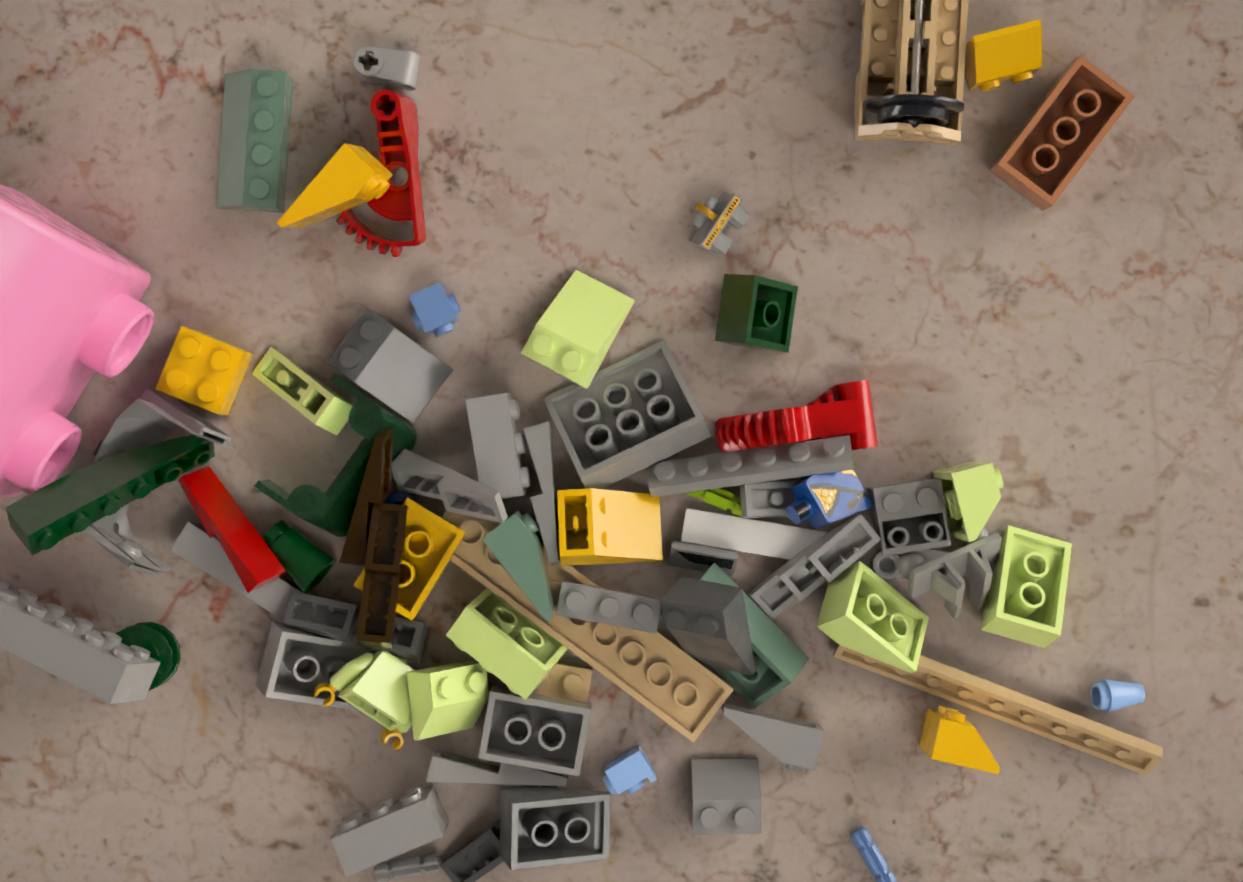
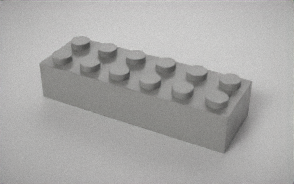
[0,577,161,704]

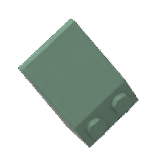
[482,510,555,621]

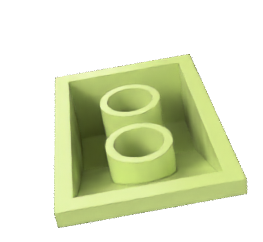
[521,270,635,389]
[981,525,1072,648]
[816,561,929,673]

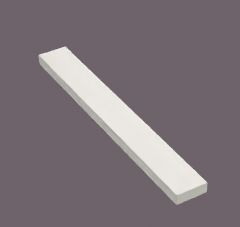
[680,508,950,580]

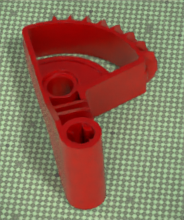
[336,90,426,257]
[714,380,878,452]

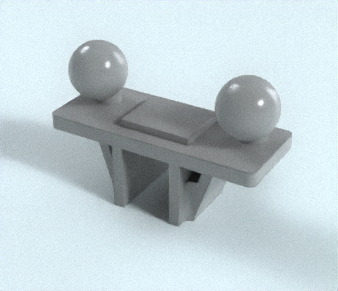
[899,527,1002,619]

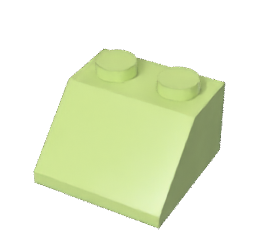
[407,661,489,741]

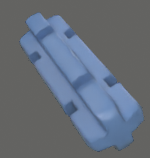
[850,826,897,882]

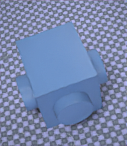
[409,282,461,338]

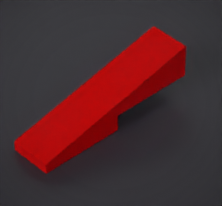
[178,466,286,593]

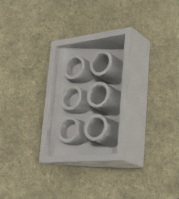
[543,340,711,489]

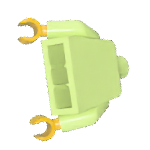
[314,650,414,750]

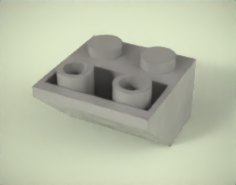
[867,477,951,556]

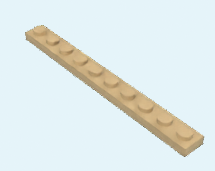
[833,643,1163,776]

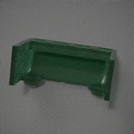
[254,374,418,537]

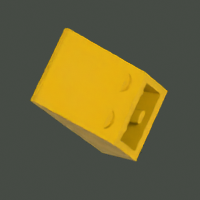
[557,488,663,566]

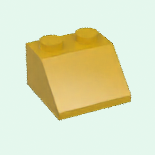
[965,19,1042,93]
[919,705,1000,774]

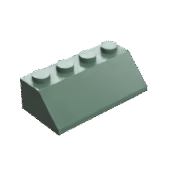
[216,69,294,213]
[660,562,809,709]

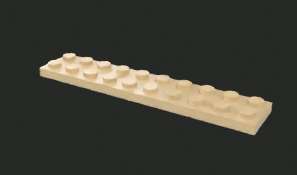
[441,511,734,743]

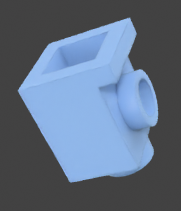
[602,745,657,795]

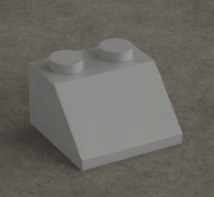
[691,758,762,834]

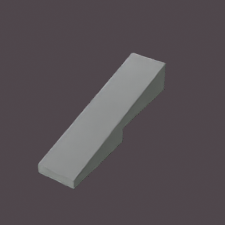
[523,421,561,566]
[392,448,508,523]
[170,522,303,620]
[426,750,568,786]

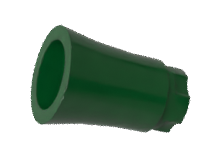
[262,519,337,594]

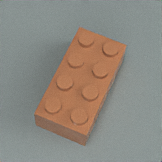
[989,55,1135,211]

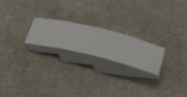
[749,513,881,620]

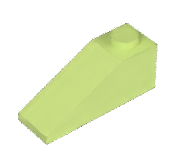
[252,347,356,436]

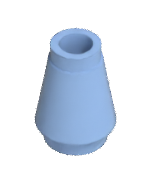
[1090,679,1145,713]

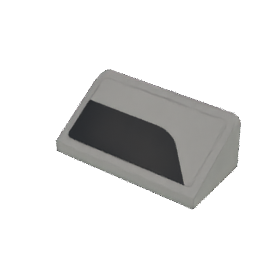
[667,540,739,576]

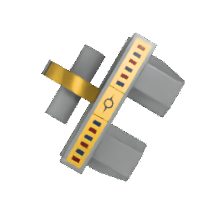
[690,192,750,255]

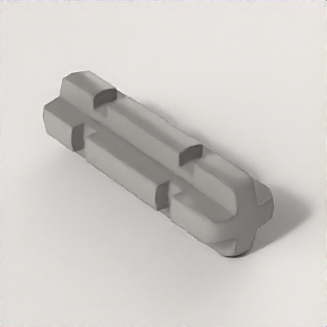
[374,853,441,882]

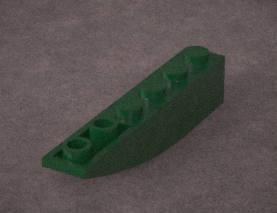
[5,435,215,556]

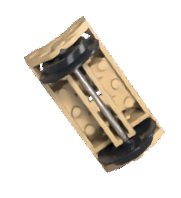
[854,0,968,146]

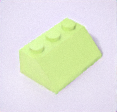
[932,462,1003,542]
[446,588,568,700]

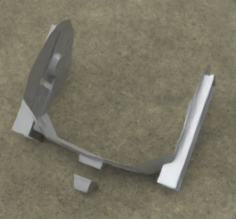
[83,388,235,576]

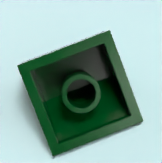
[715,274,798,353]

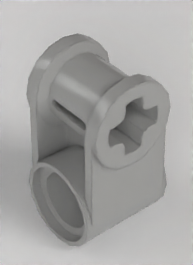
[353,46,421,91]

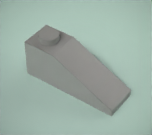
[721,703,824,773]

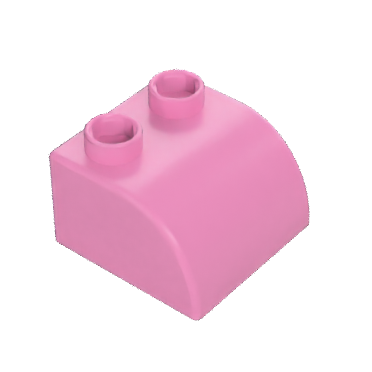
[0,184,154,498]

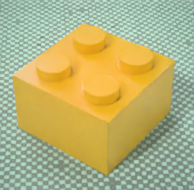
[155,326,253,415]

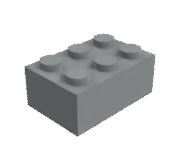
[465,393,532,499]
[478,686,592,777]
[330,784,449,877]

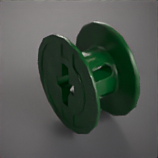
[116,622,181,691]

